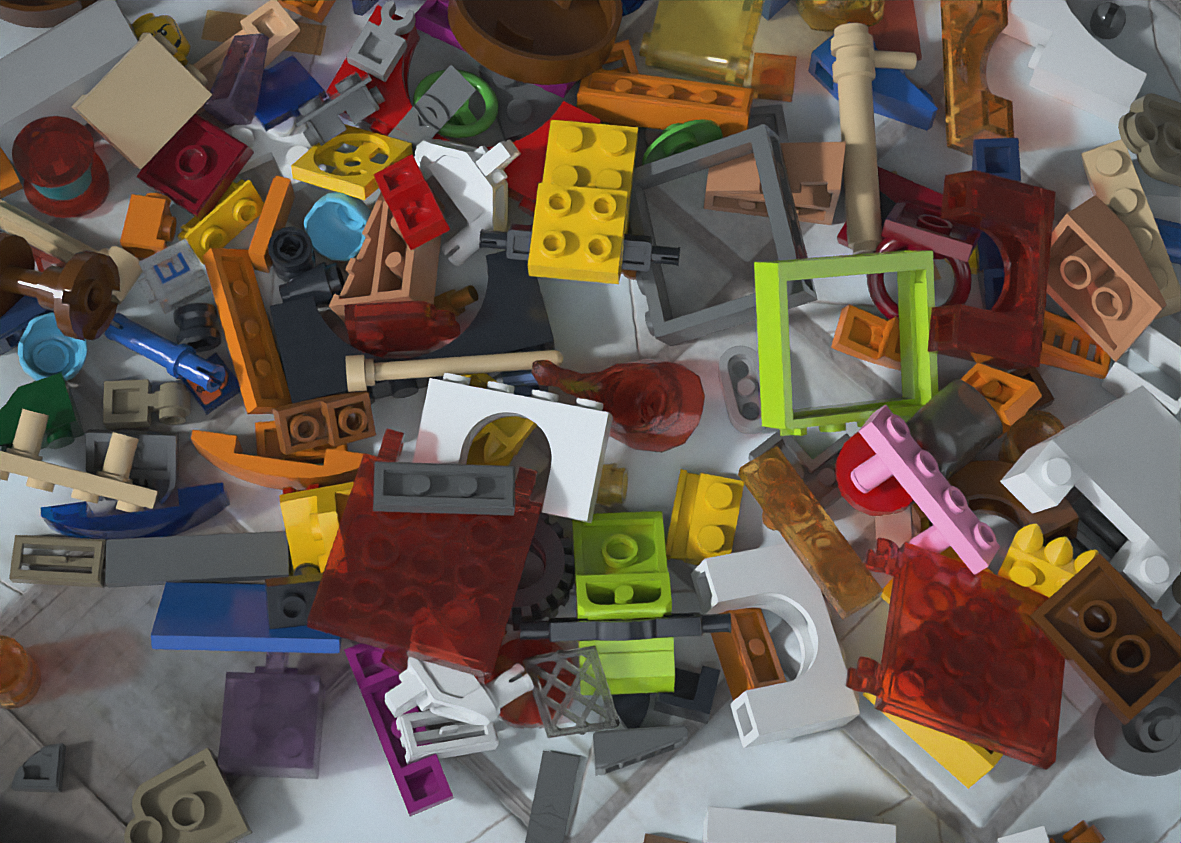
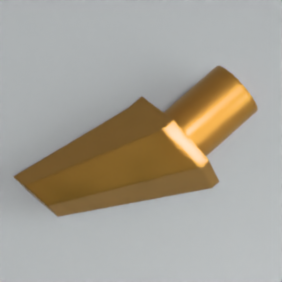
[432,285,479,318]

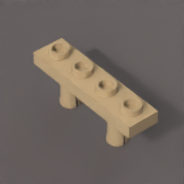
[0,409,159,515]

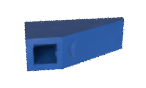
[808,22,938,131]

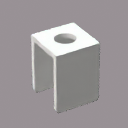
[1101,326,1181,417]

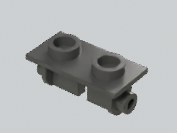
[295,72,385,147]

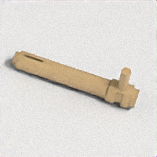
[831,23,917,254]

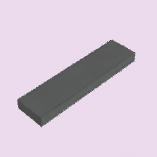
[105,531,290,588]

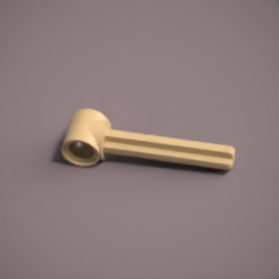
[0,199,145,305]

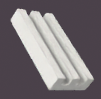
[396,710,499,764]

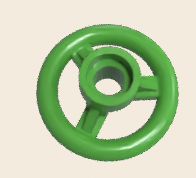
[413,69,498,138]

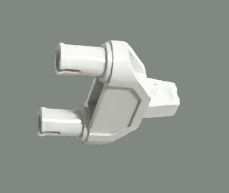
[414,138,521,267]
[385,589,534,725]

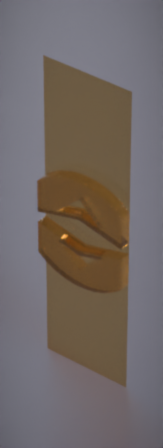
[201,10,327,56]

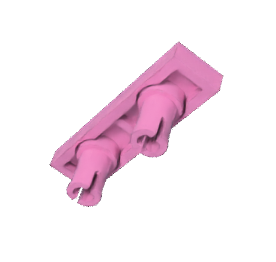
[851,405,1000,575]

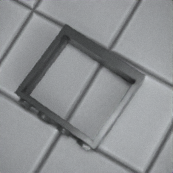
[628,124,818,346]

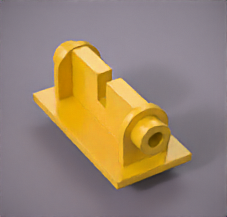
[177,179,264,265]

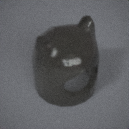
[905,378,1003,480]

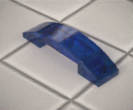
[40,482,230,540]

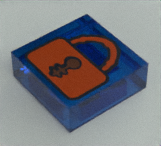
[181,352,241,415]

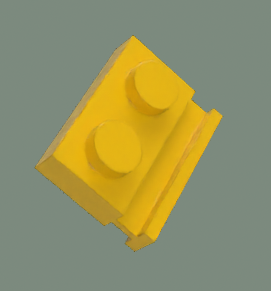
[666,469,745,565]

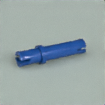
[105,313,225,393]

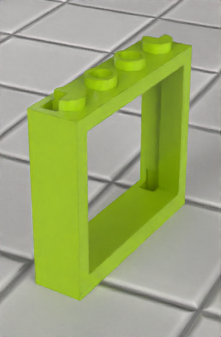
[754,250,939,436]

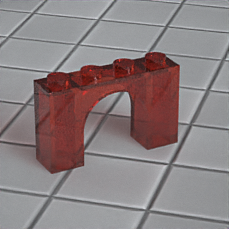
[927,170,1056,370]

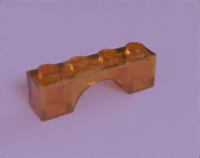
[940,0,1015,156]

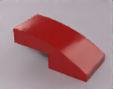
[373,154,450,250]

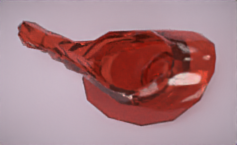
[531,359,705,453]

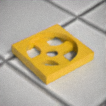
[291,124,413,200]

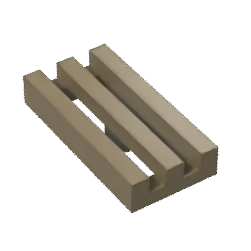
[9,535,106,588]

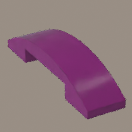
[344,632,454,817]

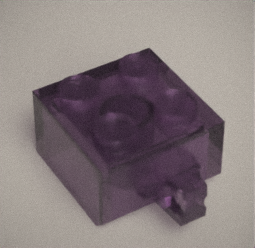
[218,652,325,779]

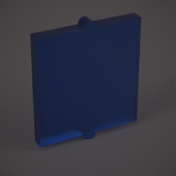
[233,55,327,132]

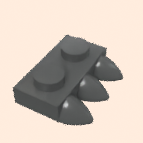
[85,429,179,504]

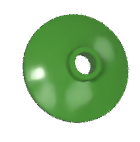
[642,119,723,166]

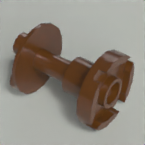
[0,232,120,341]

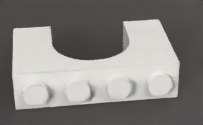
[412,373,613,523]
[691,540,860,748]

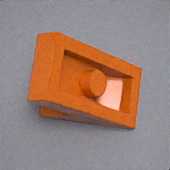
[947,363,1042,439]

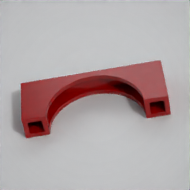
[326,5,602,218]

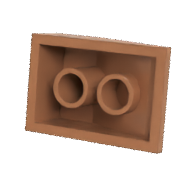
[1024,195,1167,362]

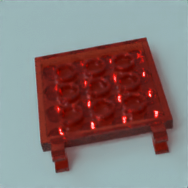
[307,428,543,680]
[845,537,1065,770]

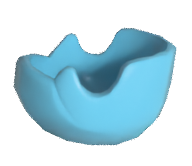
[304,192,371,261]
[18,312,88,381]

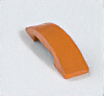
[191,430,375,490]

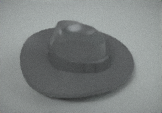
[1094,677,1181,777]

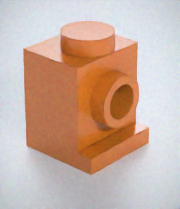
[120,193,177,265]

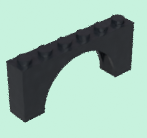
[270,250,555,405]

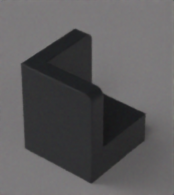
[654,666,721,724]

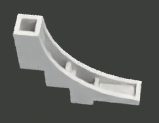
[998,0,1147,125]

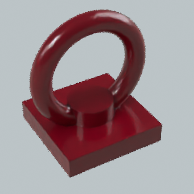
[866,198,984,327]

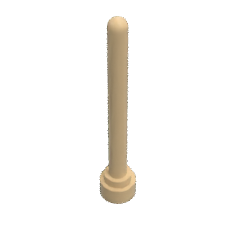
[346,350,563,392]

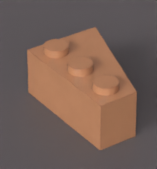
[703,142,846,225]

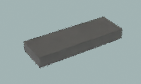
[373,462,515,515]

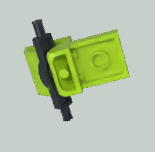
[519,511,731,696]

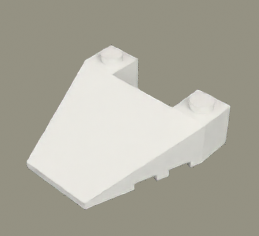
[1000,385,1181,605]

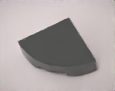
[11,743,66,793]

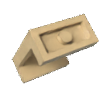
[71,33,212,170]

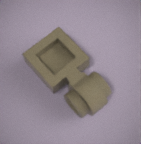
[103,379,191,429]

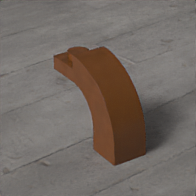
[912,460,1079,547]

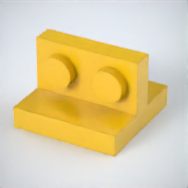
[279,479,386,573]

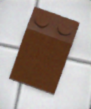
[1030,553,1181,726]

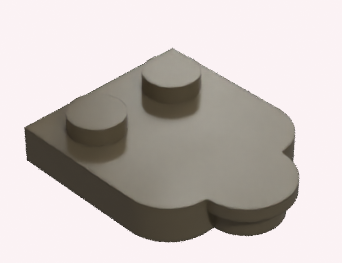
[1118,93,1181,187]
[124,748,253,843]

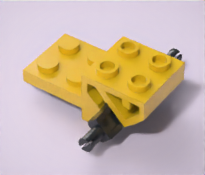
[479,120,680,284]

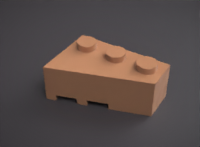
[329,190,445,331]

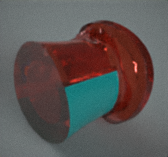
[12,116,110,218]

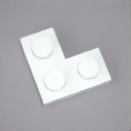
[223,100,329,192]

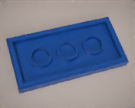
[151,582,345,653]

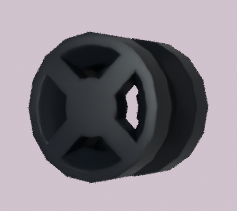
[173,303,221,353]

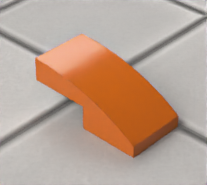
[831,304,901,371]

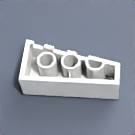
[702,806,896,843]

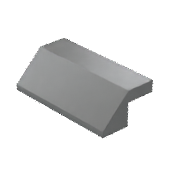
[0,0,139,167]

